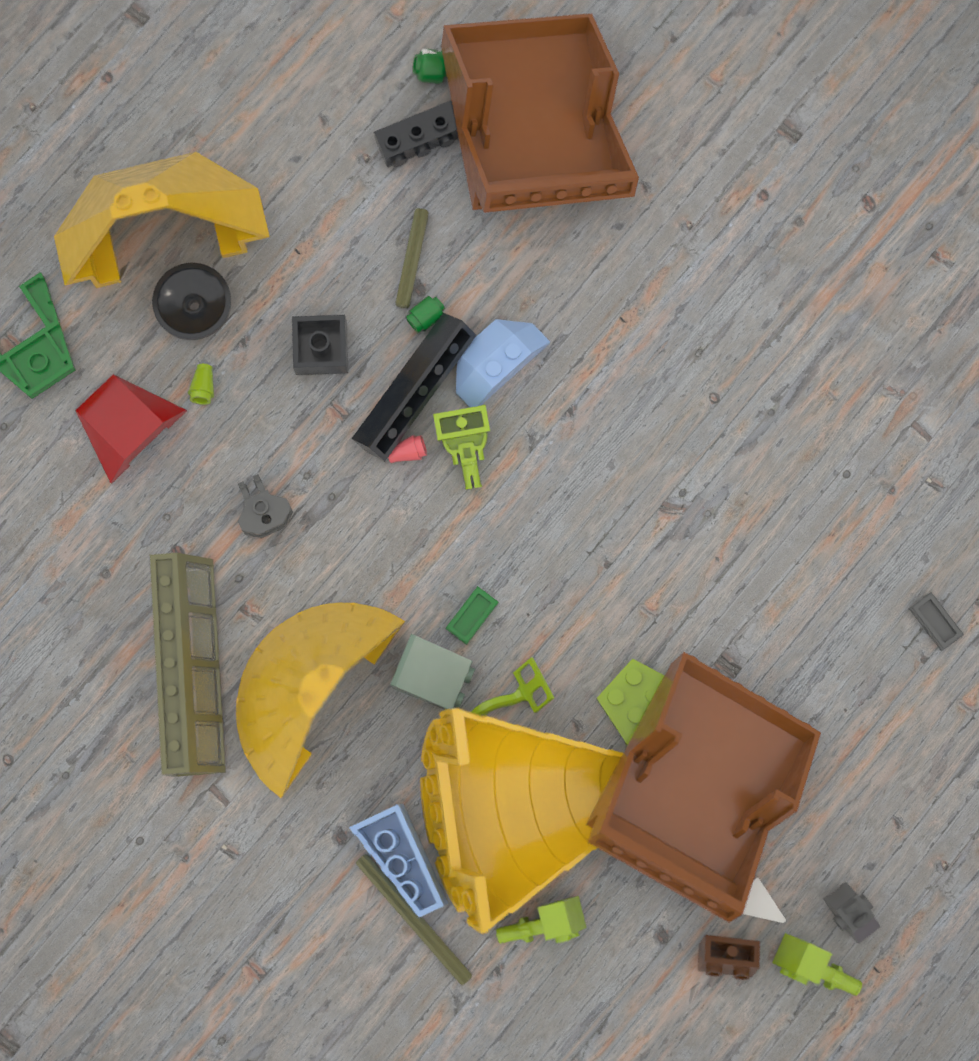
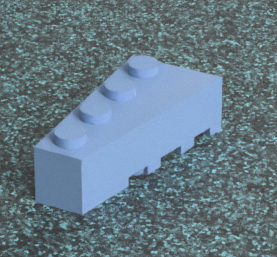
[349,804,449,917]

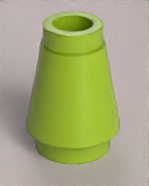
[188,364,214,405]

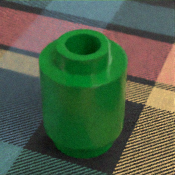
[405,296,445,333]

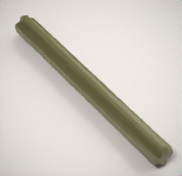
[356,854,472,985]

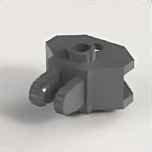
[238,474,293,539]
[823,882,880,944]

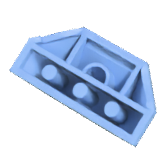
[456,319,550,408]

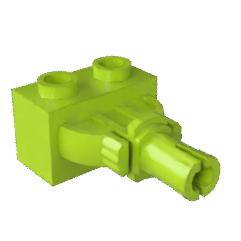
[433,405,490,490]
[496,896,587,944]
[772,933,862,996]

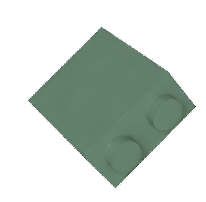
[390,634,475,710]

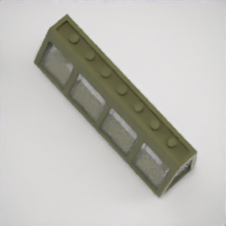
[150,553,226,777]

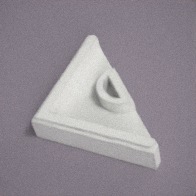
[743,877,786,923]

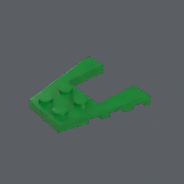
[0,272,76,399]

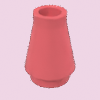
[388,435,427,463]

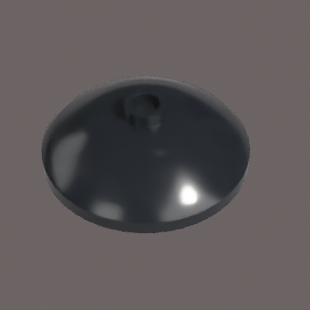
[152,263,232,340]

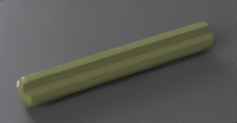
[395,208,429,308]

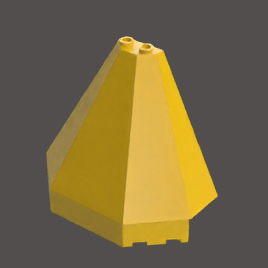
[54,152,270,288]

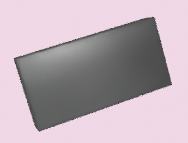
[908,592,964,651]

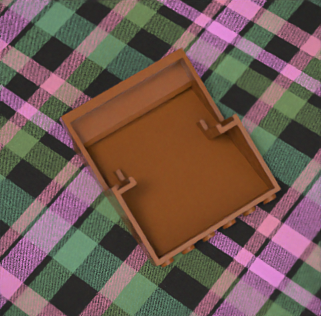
[441,13,639,213]
[586,652,821,923]

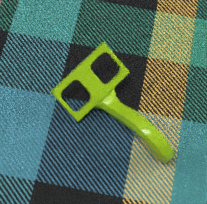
[471,658,555,716]

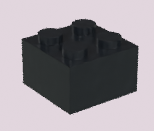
[292,315,348,375]

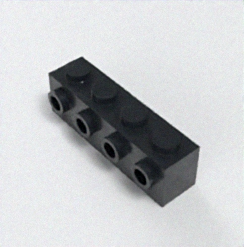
[374,100,459,168]

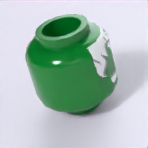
[412,48,447,84]

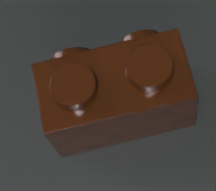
[698,935,760,980]

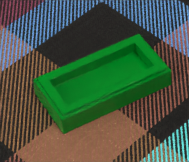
[445,586,499,645]

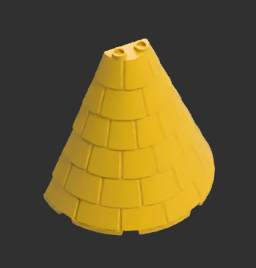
[236,602,405,799]
[420,708,623,934]

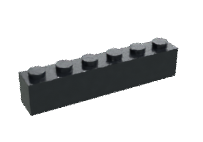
[351,313,476,462]

